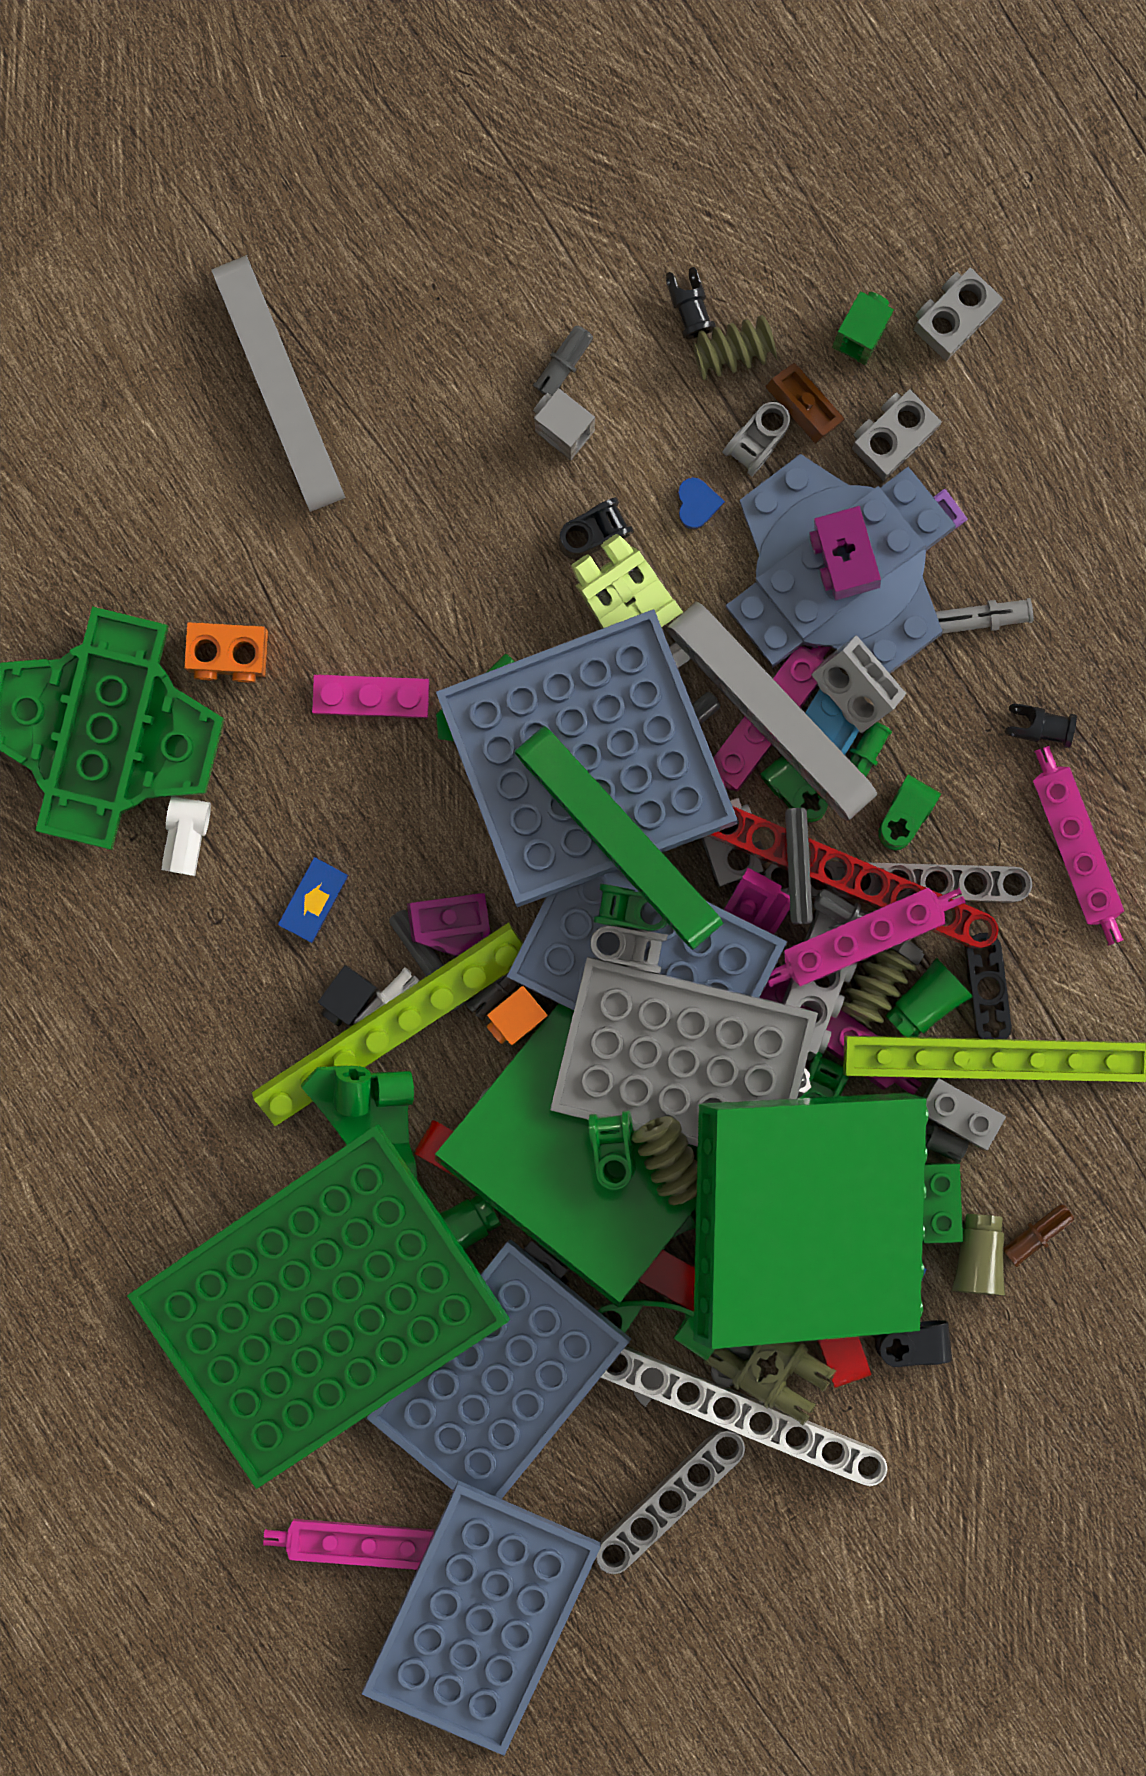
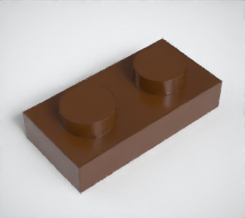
[765,362,845,444]

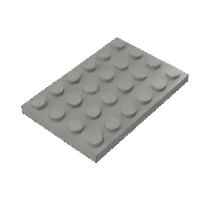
[550,956,818,1146]

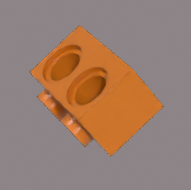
[184,622,268,683]
[486,986,548,1046]

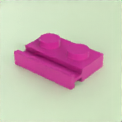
[724,868,790,935]

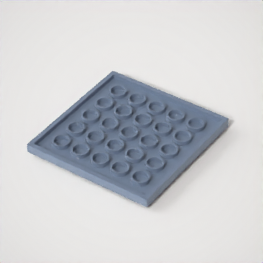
[436,609,738,908]

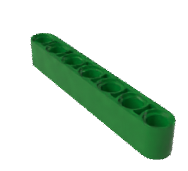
[514,726,724,950]

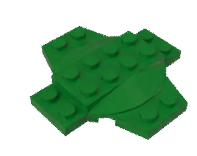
[0,606,225,850]

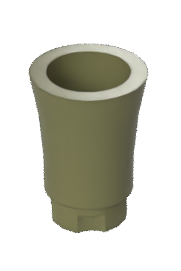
[951,1214,1006,1296]

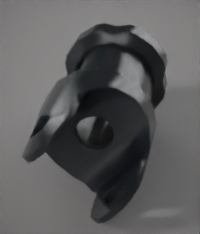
[666,267,716,339]
[1005,704,1077,749]

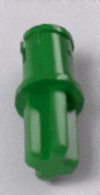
[850,722,892,777]

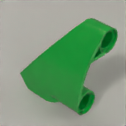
[301,1066,417,1180]
[596,1299,715,1361]

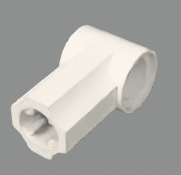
[161,796,211,876]

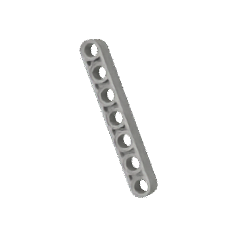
[211,255,346,512]
[667,601,877,821]
[764,861,1032,903]

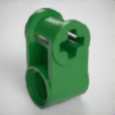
[760,755,828,823]
[878,774,942,851]
[593,883,667,931]
[799,1052,849,1098]
[589,1110,636,1190]

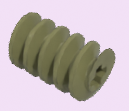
[693,315,777,381]
[841,949,917,1031]
[631,1116,697,1205]

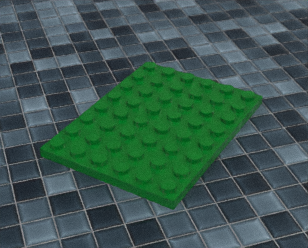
[127,1124,511,1489]

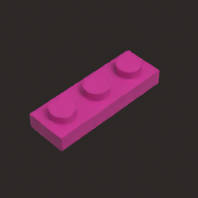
[312,675,430,719]

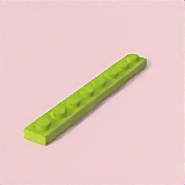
[252,922,523,1126]
[843,1036,1146,1082]

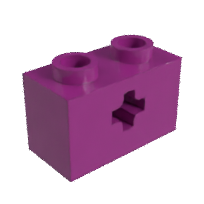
[809,506,881,601]

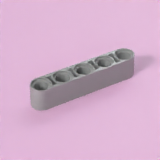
[596,1427,745,1574]

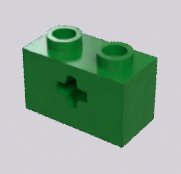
[832,291,894,366]
[922,1162,963,1243]

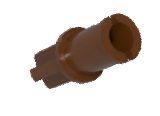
[1003,1204,1074,1267]

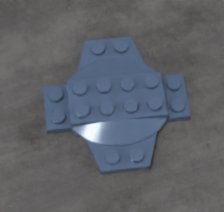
[726,454,956,674]

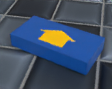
[278,857,349,943]

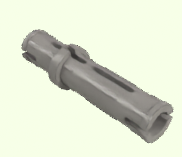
[936,598,1034,634]

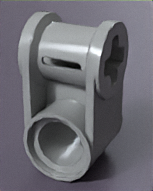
[722,402,790,477]
[590,926,668,973]

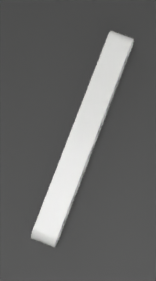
[601,1346,887,1486]

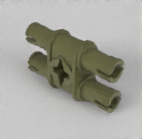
[704,1342,836,1425]

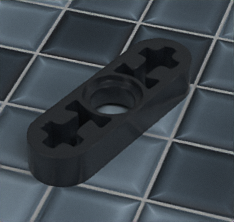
[965,932,1012,1039]

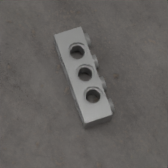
[782,909,869,1061]

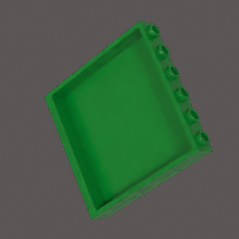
[435,1003,698,1307]
[693,1093,929,1349]

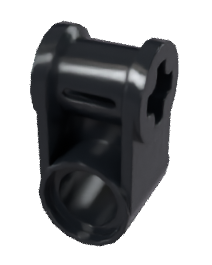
[558,497,634,560]
[875,1320,952,1367]

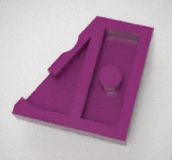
[407,893,490,957]

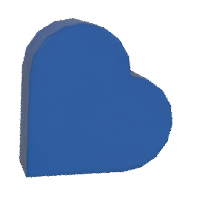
[678,477,725,529]

